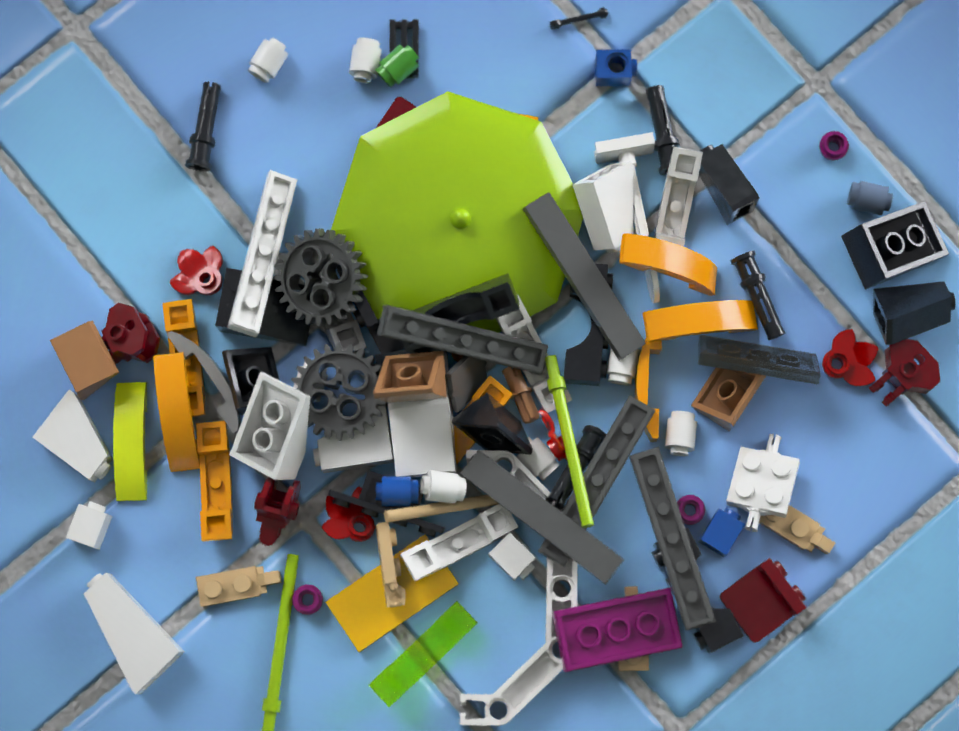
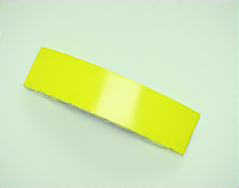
[113,382,147,501]

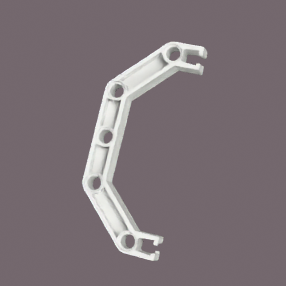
[460,450,578,726]

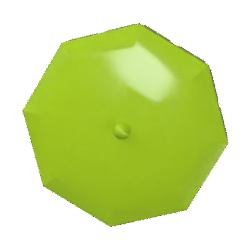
[331,91,583,333]

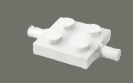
[726,434,800,532]

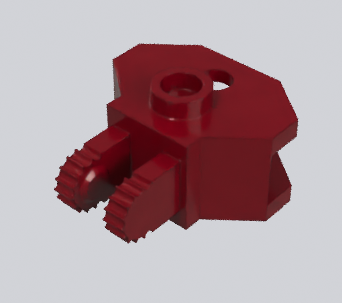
[101,302,160,365]
[869,339,940,407]
[254,477,301,547]

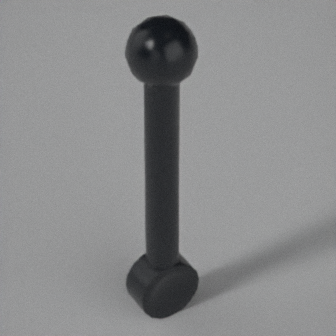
[549,7,609,29]

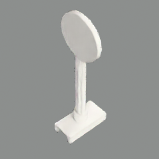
[594,132,660,304]

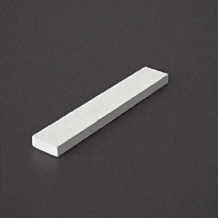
[227,170,297,338]

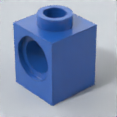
[595,49,637,86]
[698,508,745,557]

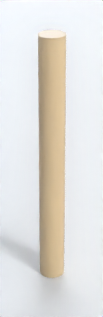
[384,495,499,523]

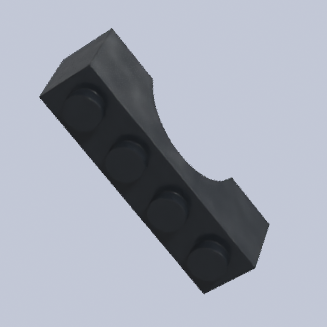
[564,264,613,386]
[402,273,520,353]
[651,527,744,653]

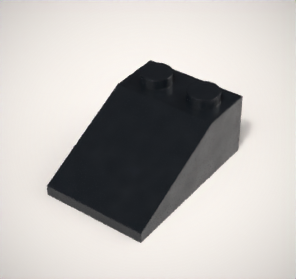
[841,201,949,289]
[215,268,311,346]

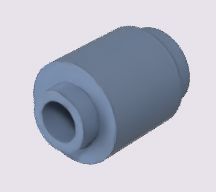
[847,181,893,215]

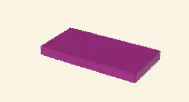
[552,588,683,672]

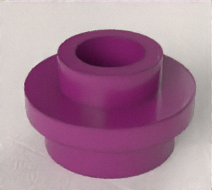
[819,131,849,161]
[677,495,705,525]
[292,584,323,615]

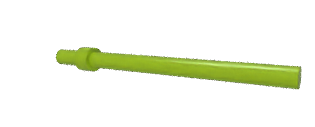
[545,355,594,528]
[262,554,299,731]

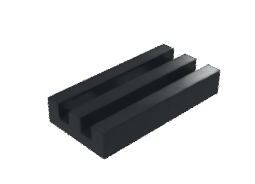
[389,19,419,78]

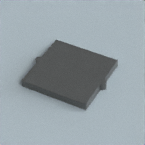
[446,356,487,413]

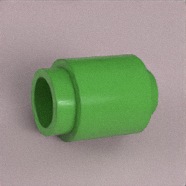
[376,44,419,87]

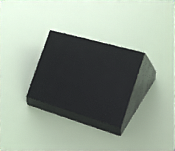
[222,347,279,415]
[452,393,533,455]

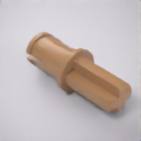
[502,367,540,423]

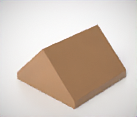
[50,320,119,401]
[373,351,446,403]
[691,357,766,431]

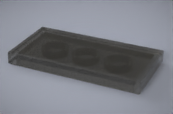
[698,335,821,384]

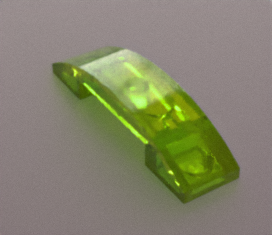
[368,601,478,707]

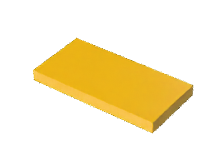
[326,534,459,653]

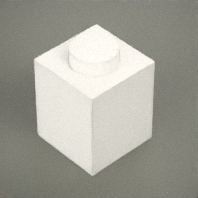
[66,501,112,550]
[488,532,536,581]

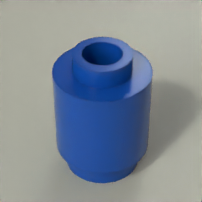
[376,476,419,507]

